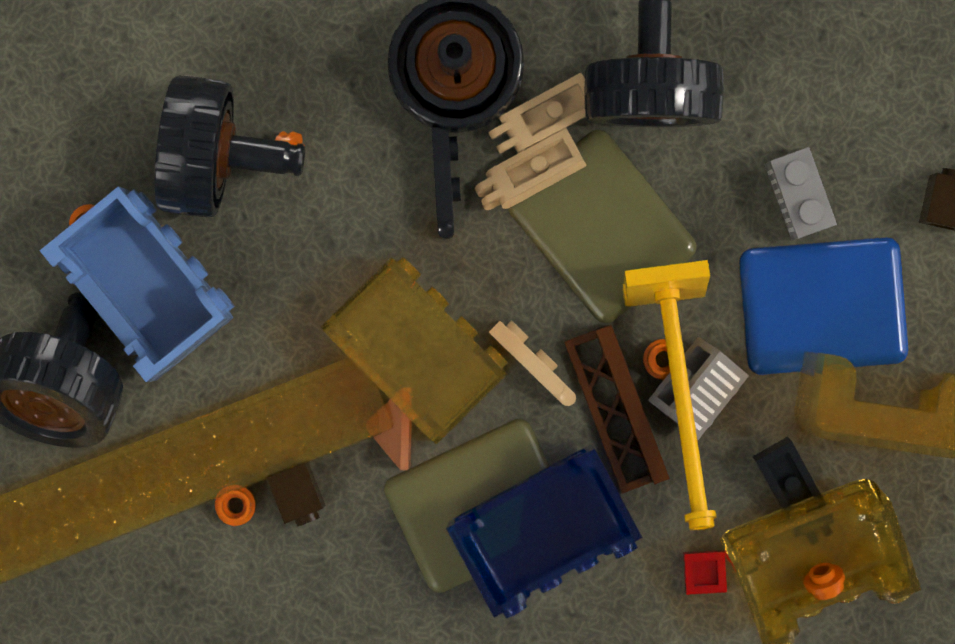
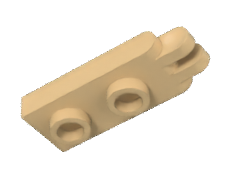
[488,73,586,154]
[475,127,587,210]
[489,320,576,406]

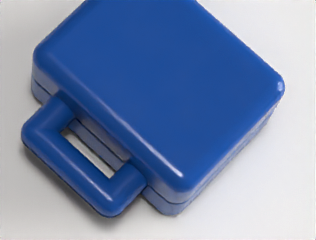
[740,238,908,375]

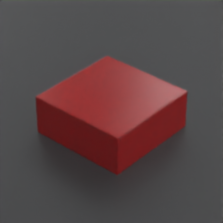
[683,550,727,595]

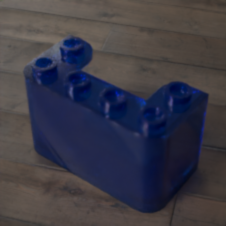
[446,445,643,618]

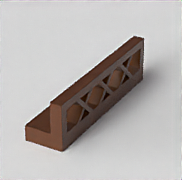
[564,325,670,494]

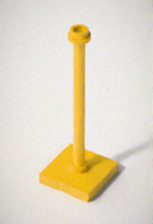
[623,260,717,530]

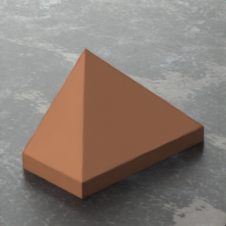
[366,386,412,470]

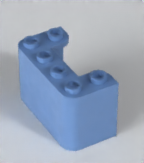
[39,186,235,382]

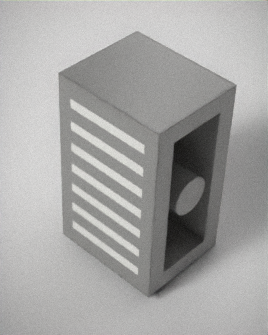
[764,147,837,240]
[648,336,749,440]

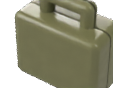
[508,130,696,323]
[384,419,575,593]

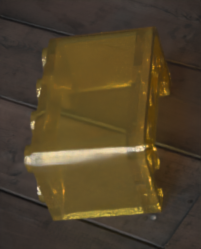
[320,257,508,444]
[794,351,955,458]
[720,479,922,644]

